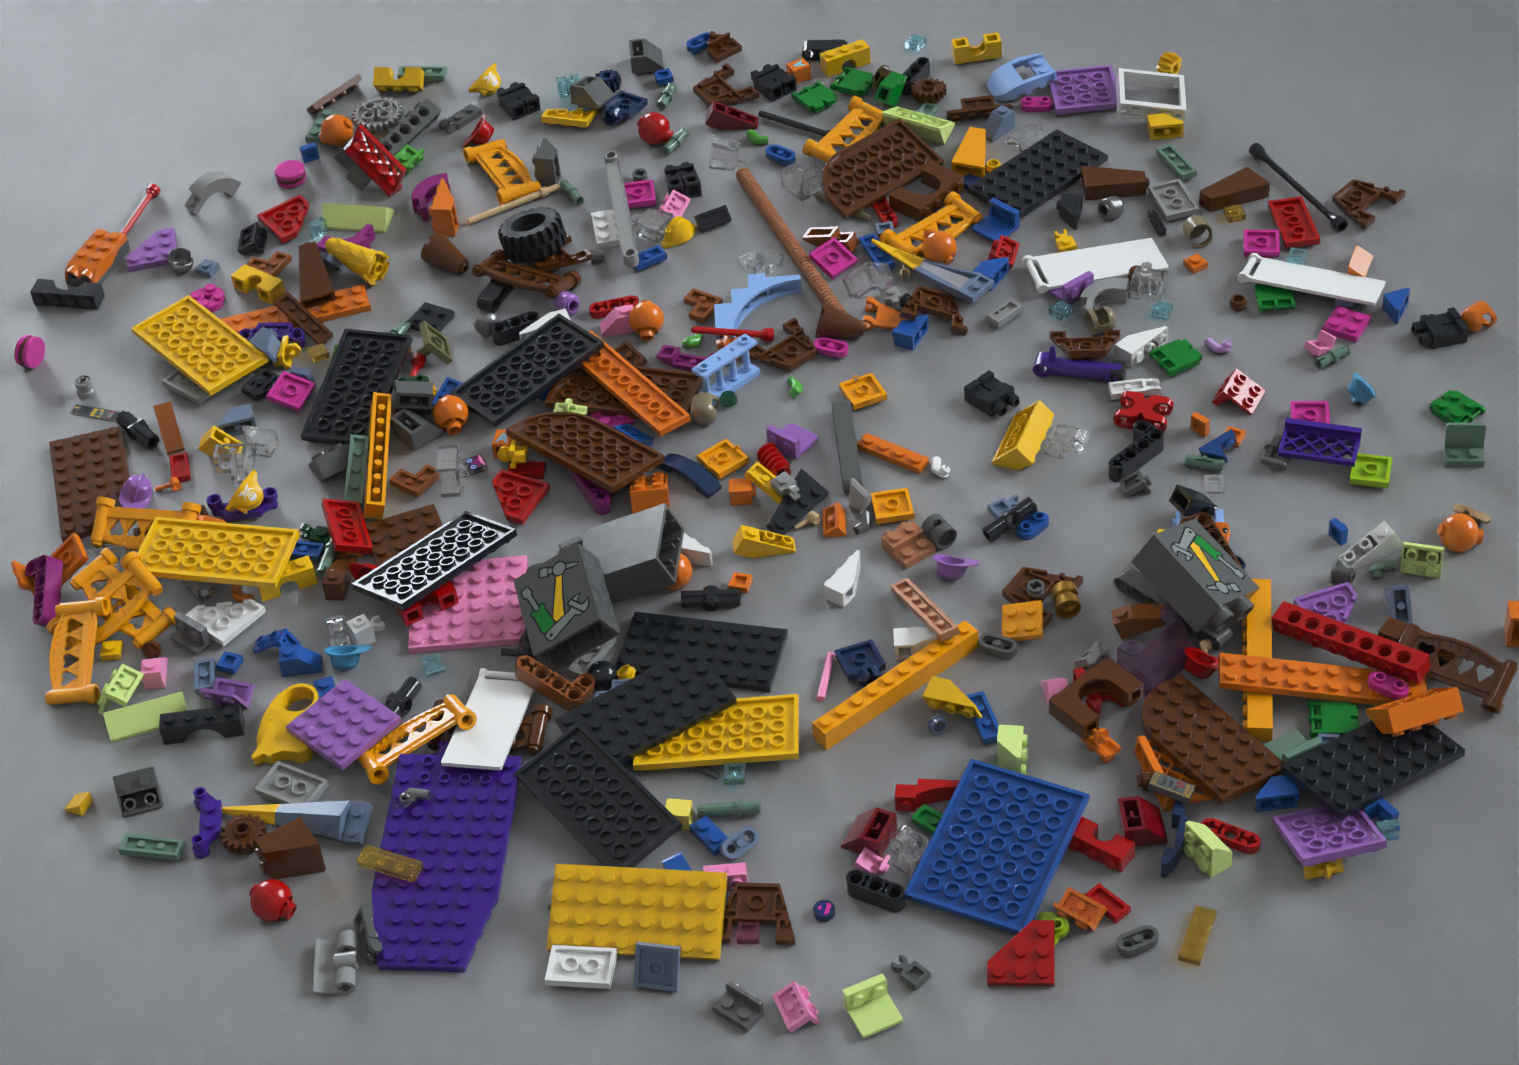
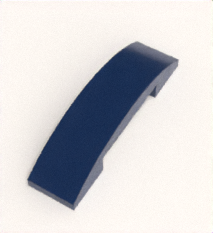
[657,453,722,498]
[1161,800,1187,878]

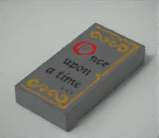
[1147,771,1195,804]

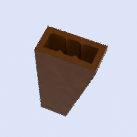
[1081,166,1150,200]
[1199,167,1270,212]
[299,241,336,309]

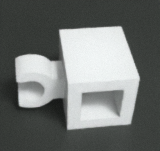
[346,614,385,645]

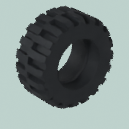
[498,207,567,263]

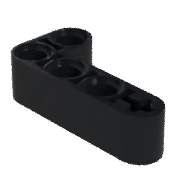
[1108,420,1164,482]

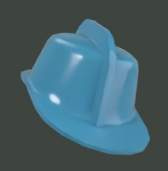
[1347,373,1376,404]
[324,644,372,670]

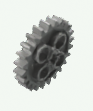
[351,96,404,133]

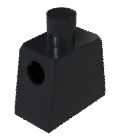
[1169,484,1218,517]

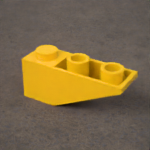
[732,525,796,558]
[922,676,982,719]

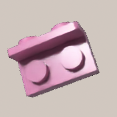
[657,190,691,222]
[703,862,747,890]
[772,981,819,1033]

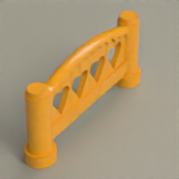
[802,96,885,163]
[463,139,541,206]
[879,192,984,257]
[90,497,201,551]
[69,547,176,650]
[46,551,163,660]
[45,596,109,705]
[357,694,477,785]

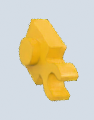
[1054,229,1077,253]

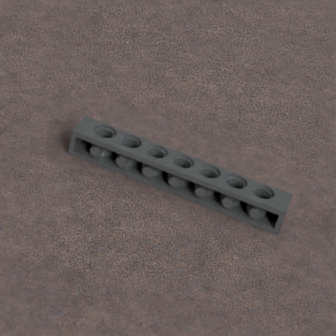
[346,98,441,191]

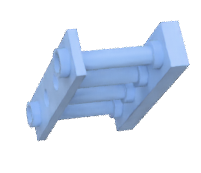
[691,334,760,406]

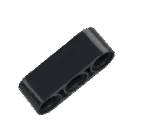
[802,39,848,61]
[901,57,930,96]
[477,279,514,312]
[491,311,540,346]
[846,870,905,913]

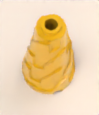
[325,237,390,285]

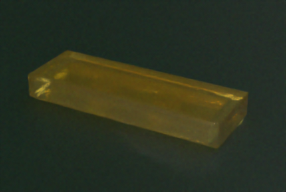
[356,844,424,882]
[1178,905,1217,966]

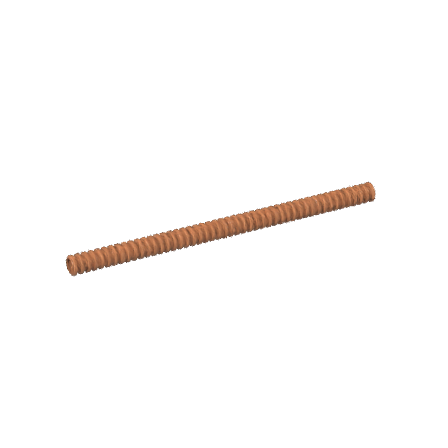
[736,167,846,312]

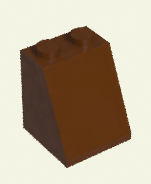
[254,817,326,879]

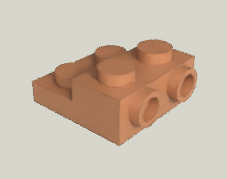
[881,520,936,569]

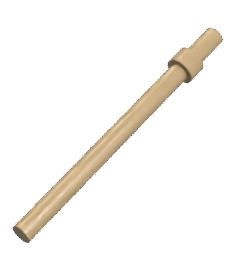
[467,183,560,225]

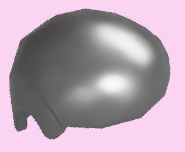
[168,248,194,273]
[472,313,501,335]

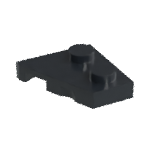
[241,367,279,401]

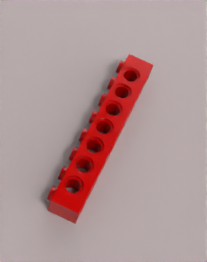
[1271,601,1431,685]

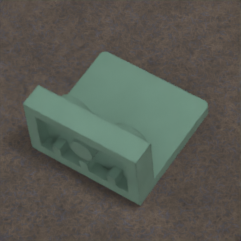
[1443,422,1486,467]
[1264,730,1323,763]

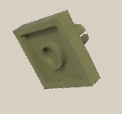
[417,321,453,364]

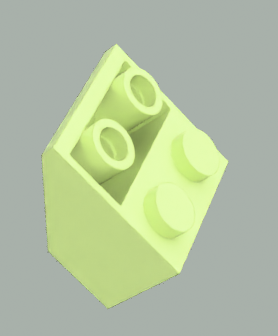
[1400,542,1445,578]
[997,725,1028,775]
[1184,821,1233,878]

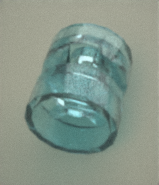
[556,73,580,98]

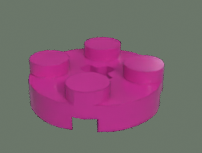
[190,284,226,313]

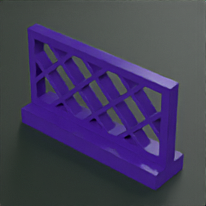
[1278,418,1362,467]

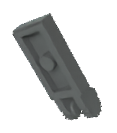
[438,104,482,133]
[353,905,383,964]

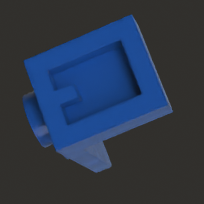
[252,628,301,654]

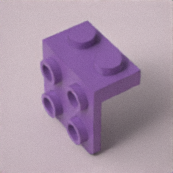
[1047,271,1094,305]
[766,423,818,459]
[199,677,255,709]

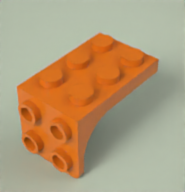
[11,533,89,594]

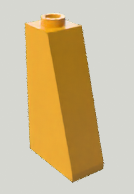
[951,127,986,178]

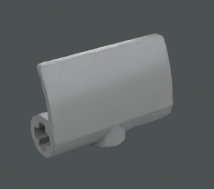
[313,930,360,995]

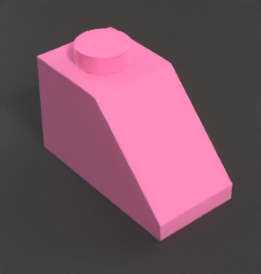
[600,305,634,337]
[140,657,168,690]
[1040,677,1068,706]

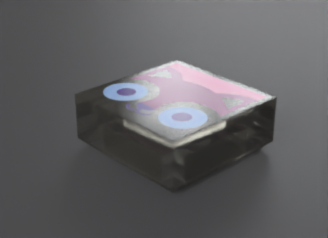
[463,454,488,476]

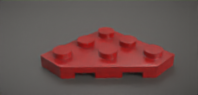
[257,195,309,243]
[492,469,550,525]
[987,920,1055,986]

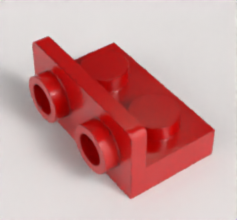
[987,234,1020,270]

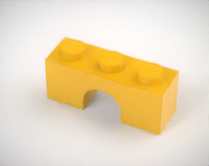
[951,32,1002,64]
[820,39,871,77]
[373,67,424,92]
[231,264,286,305]
[257,555,318,602]

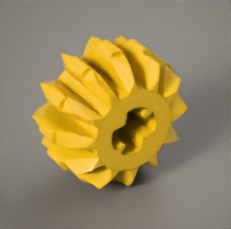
[1156,52,1182,74]

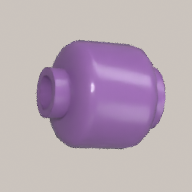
[554,291,580,316]

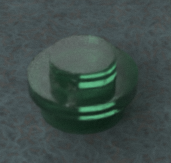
[719,391,738,407]

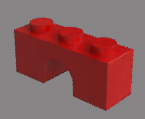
[395,581,459,627]
[1068,817,1135,873]

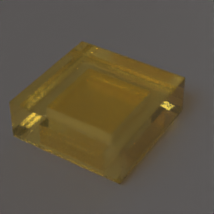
[306,343,330,363]

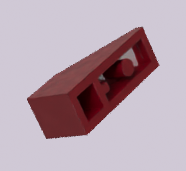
[705,100,758,130]

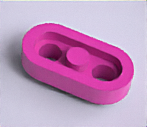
[1020,96,1053,112]
[814,337,849,358]
[1367,671,1409,700]

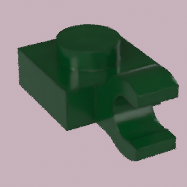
[299,523,330,545]

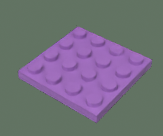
[1048,65,1117,115]
[286,679,401,771]
[1272,806,1387,867]

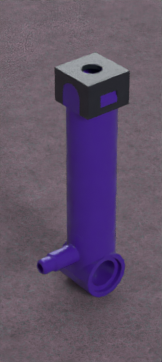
[1033,346,1126,382]

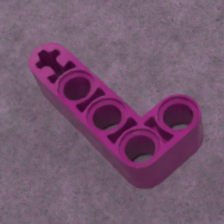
[570,470,611,515]
[25,555,63,628]

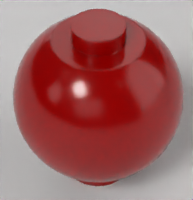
[637,112,674,145]
[249,879,297,922]

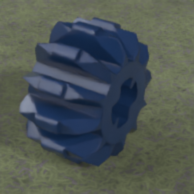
[595,69,621,93]

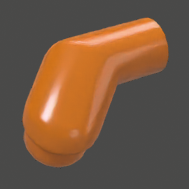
[230,585,254,603]

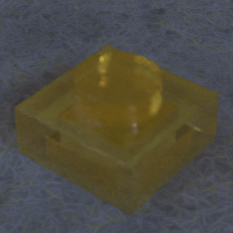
[1224,204,1246,223]

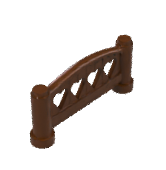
[472,249,581,299]
[1398,623,1518,714]
[427,699,553,756]

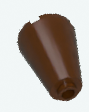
[421,232,469,274]
[815,303,865,338]

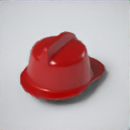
[462,115,494,147]
[1184,647,1218,678]

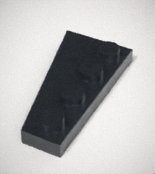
[766,468,829,535]

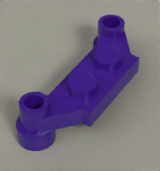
[239,323,306,348]
[206,487,278,521]
[192,787,222,859]

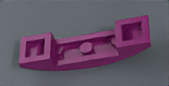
[656,345,715,372]

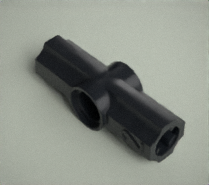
[116,410,160,449]
[982,497,1038,542]
[681,585,741,611]
[386,676,422,717]

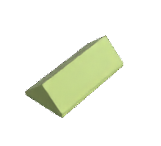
[881,106,955,145]
[321,203,395,233]
[103,691,188,743]

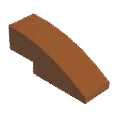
[802,227,859,253]
[153,401,185,455]

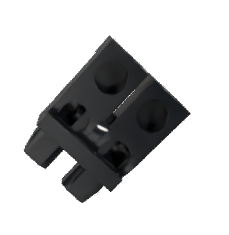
[750,63,797,102]
[497,82,541,121]
[664,162,702,198]
[1411,307,1469,349]
[964,370,1020,417]

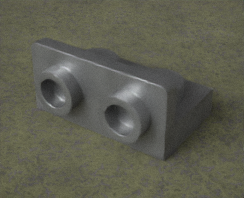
[170,612,211,654]
[712,981,764,1033]

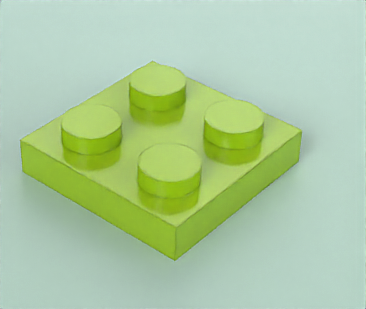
[1349,453,1392,488]

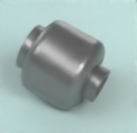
[1098,196,1124,220]

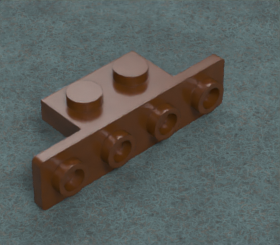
[946,95,1013,122]

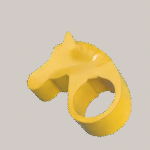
[251,683,320,766]

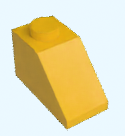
[1147,113,1184,140]
[198,425,244,458]

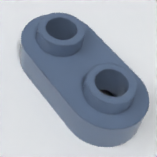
[720,826,759,860]

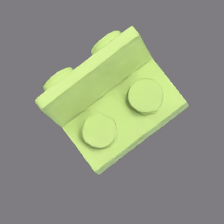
[97,664,144,715]
[842,973,903,1038]

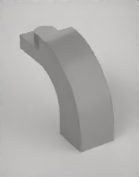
[184,171,241,215]
[1080,277,1129,322]

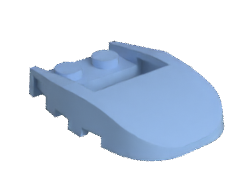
[988,53,1058,101]

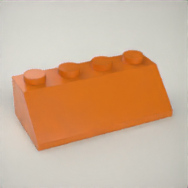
[1365,687,1464,737]

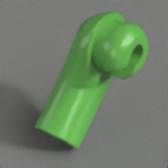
[746,130,768,145]
[682,334,704,349]
[787,376,803,398]

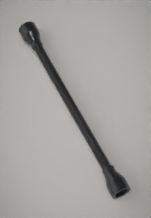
[1249,143,1348,232]

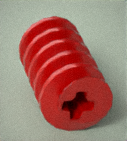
[757,442,791,476]

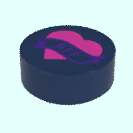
[813,900,835,922]

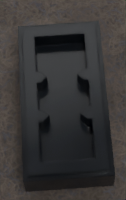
[694,205,732,232]

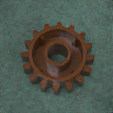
[911,78,947,104]
[220,813,267,855]

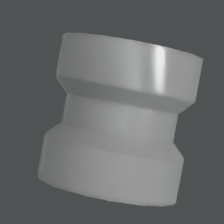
[74,374,95,399]

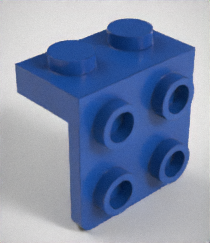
[972,197,1020,242]

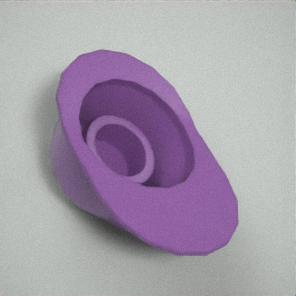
[119,472,153,509]
[933,554,979,581]

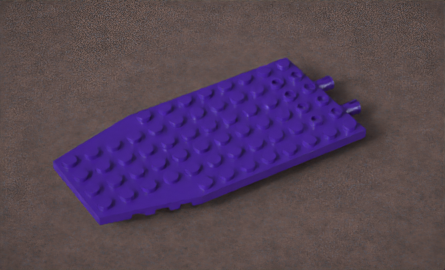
[371,741,522,972]

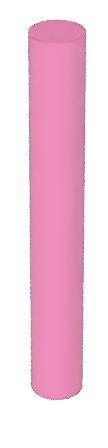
[817,652,835,702]

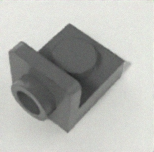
[1119,470,1152,497]

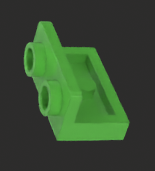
[388,144,424,174]

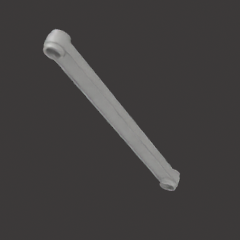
[604,151,639,268]

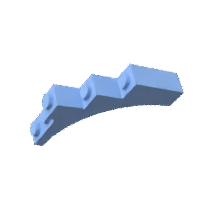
[714,273,802,340]

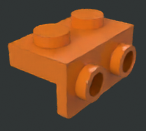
[1052,886,1107,931]

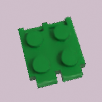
[829,67,873,96]
[791,81,837,113]
[1253,283,1295,312]
[1148,339,1203,376]
[1429,390,1486,423]
[1307,701,1359,738]

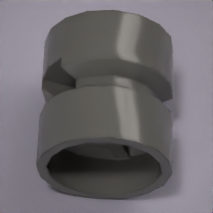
[921,514,957,549]

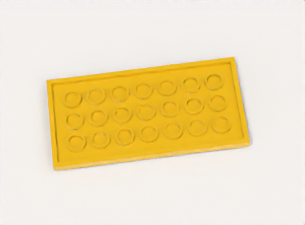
[131,295,269,396]
[137,517,300,589]
[633,694,799,771]
[546,864,727,960]

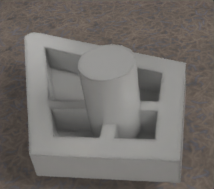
[849,478,872,512]

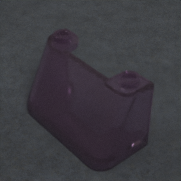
[1117,603,1195,698]

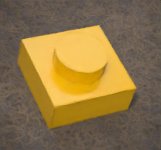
[100,640,124,661]

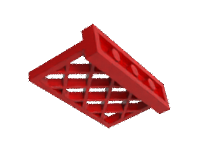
[345,124,407,197]

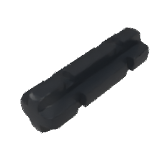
[1147,210,1167,236]

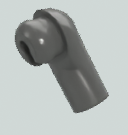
[853,510,872,535]

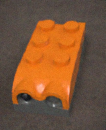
[65,228,130,287]

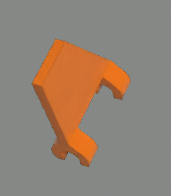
[863,297,906,331]

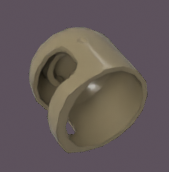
[1183,215,1213,248]
[1085,306,1116,335]
[691,392,719,426]

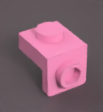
[1304,330,1336,357]
[853,847,891,877]

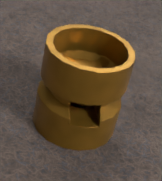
[1051,581,1081,619]

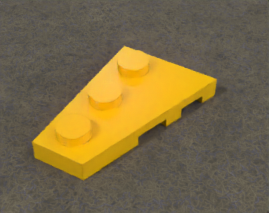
[541,108,598,128]

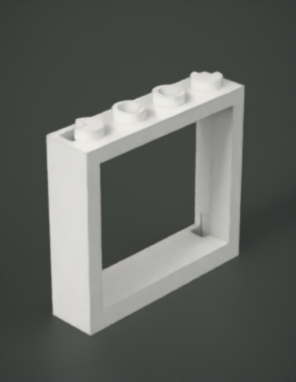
[1116,68,1186,122]

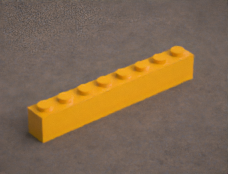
[363,392,392,520]

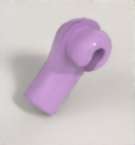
[1204,338,1232,353]

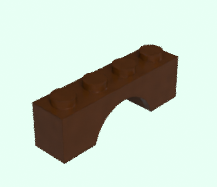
[1378,616,1463,667]

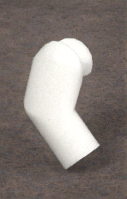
[931,456,950,478]

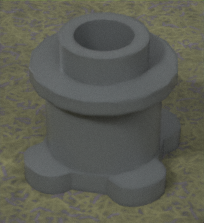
[1330,560,1356,583]

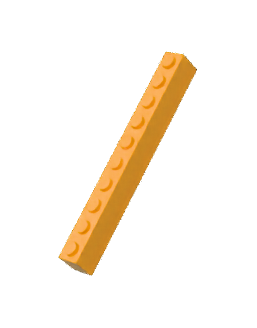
[1242,579,1273,742]
[812,620,979,750]

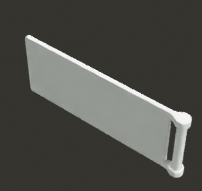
[1022,238,1169,294]
[1237,253,1386,306]
[441,668,534,770]

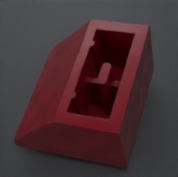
[1117,796,1167,847]
[841,807,897,858]

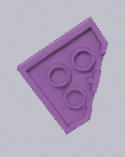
[126,227,177,272]
[1293,582,1357,624]

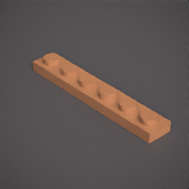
[891,578,960,641]

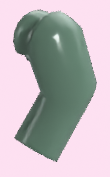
[1370,560,1396,578]

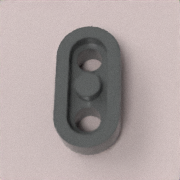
[978,633,1017,658]
[1116,925,1159,956]

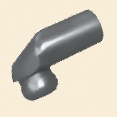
[399,788,430,806]

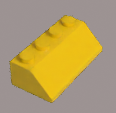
[991,400,1055,470]

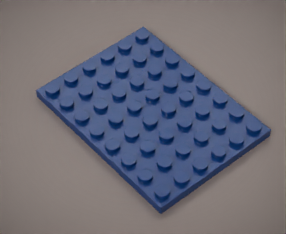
[904,759,1090,935]

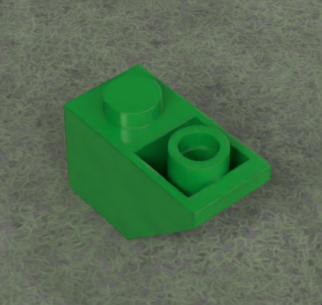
[874,71,907,107]

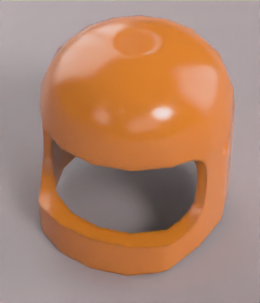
[1461,301,1497,332]

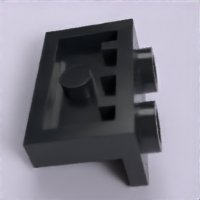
[237,222,267,255]

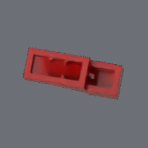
[895,779,960,812]

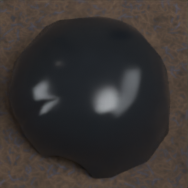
[587,661,618,690]

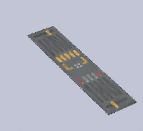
[70,404,134,422]

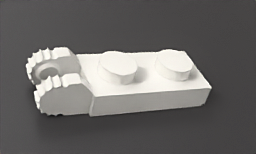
[1108,378,1162,400]

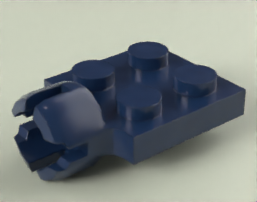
[602,91,648,126]
[834,639,886,688]

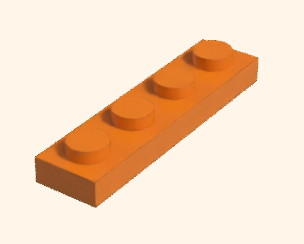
[857,433,930,474]

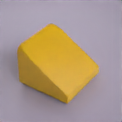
[64,792,93,816]

